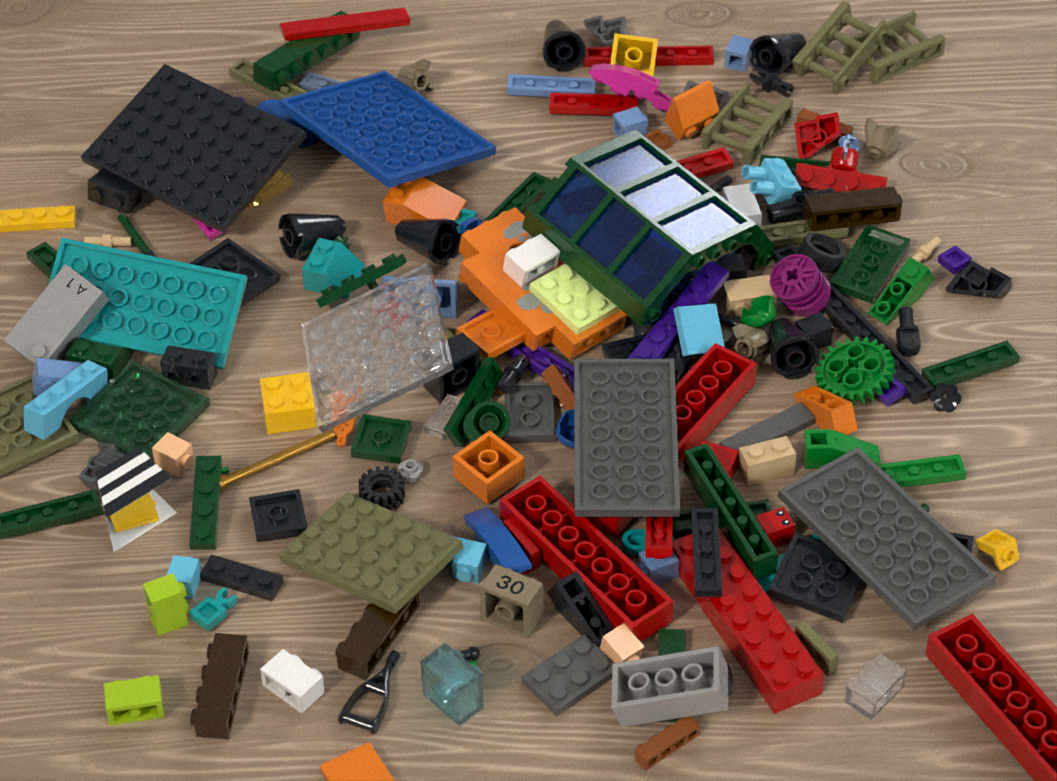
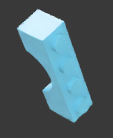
[24,360,107,440]

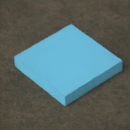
[673,304,725,357]

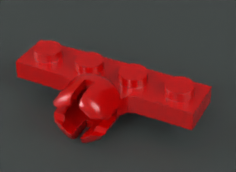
[795,147,888,193]

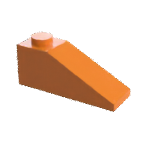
[793,385,858,436]

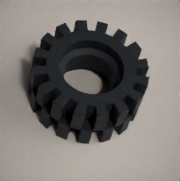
[358,466,405,511]

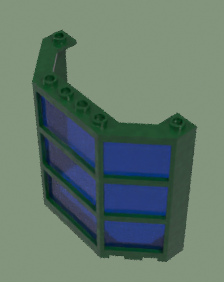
[522,130,775,327]

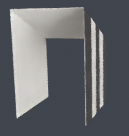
[96,447,177,552]

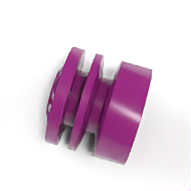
[769,254,831,317]

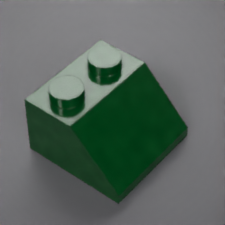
[66,338,134,385]

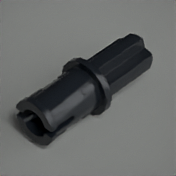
[497,354,530,393]

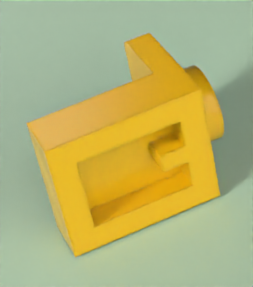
[976,529,1020,571]

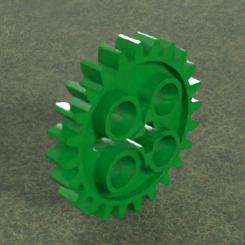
[815,336,896,406]

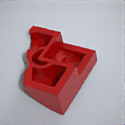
[794,112,841,159]

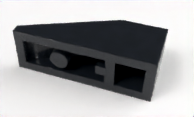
[546,571,615,649]

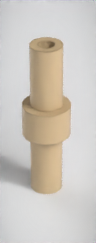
[84,234,132,248]
[911,236,941,262]

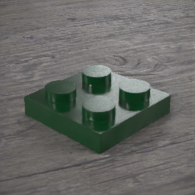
[351,414,412,464]

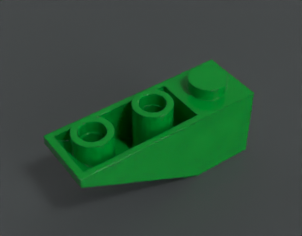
[868,257,934,326]
[802,429,881,469]

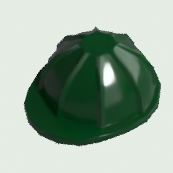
[463,400,511,442]

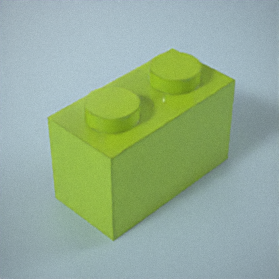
[143,573,190,636]
[104,675,165,726]

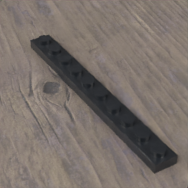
[772,244,934,405]

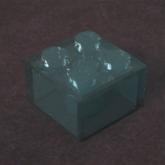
[420,643,484,726]

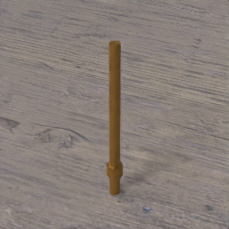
[221,429,336,491]

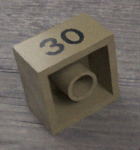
[480,564,543,639]

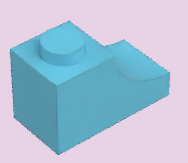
[448,536,487,584]

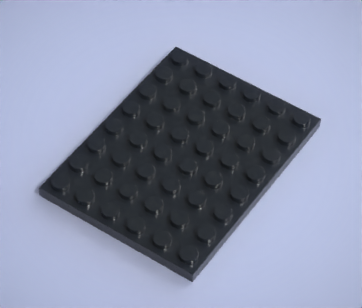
[81,64,307,233]

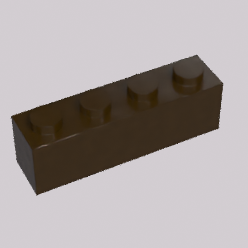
[803,186,902,231]
[335,592,420,681]
[190,633,250,740]

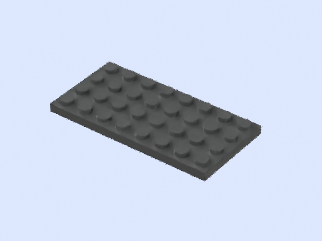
[574,359,680,517]
[778,447,996,630]

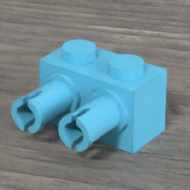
[741,158,801,205]

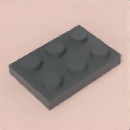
[522,635,614,716]

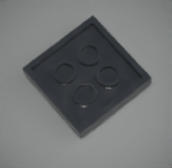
[189,238,280,308]
[767,532,862,623]

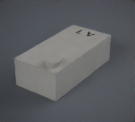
[4,264,109,365]
[611,646,728,727]

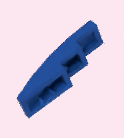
[463,507,532,573]

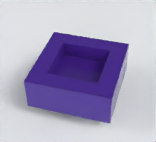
[938,245,972,275]
[874,377,907,407]

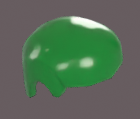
[740,295,777,329]

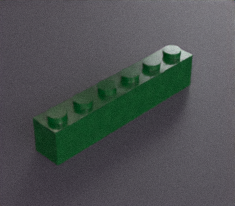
[253,11,360,91]
[683,443,778,580]

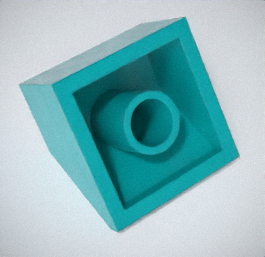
[302,238,365,299]

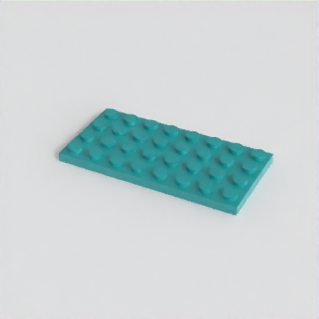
[48,237,248,370]

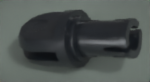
[749,66,794,98]
[896,306,921,357]

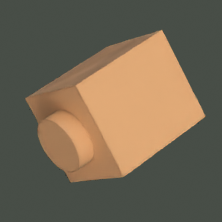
[152,432,194,477]
[600,623,644,663]

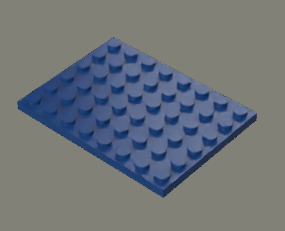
[279,71,496,188]

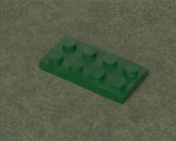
[830,225,910,304]

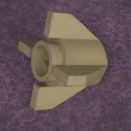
[397,59,438,93]
[864,118,901,160]
[731,323,769,370]

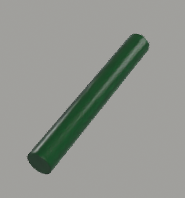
[117,213,151,254]

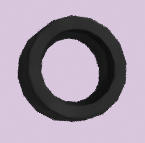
[798,233,846,273]

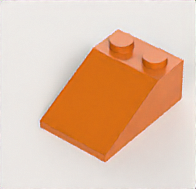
[382,177,467,224]

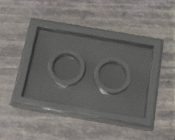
[505,382,556,443]

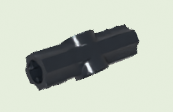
[766,188,835,224]

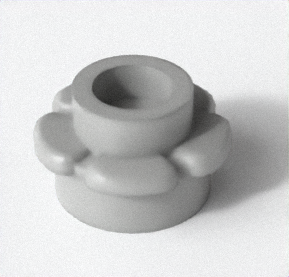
[398,459,423,482]

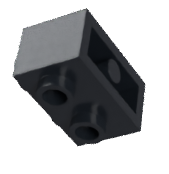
[88,171,142,214]
[160,345,217,390]

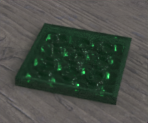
[69,360,210,461]

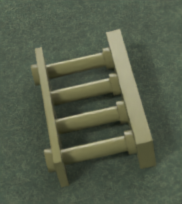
[792,1,888,95]
[843,11,946,85]
[701,82,793,166]

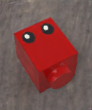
[756,507,795,548]

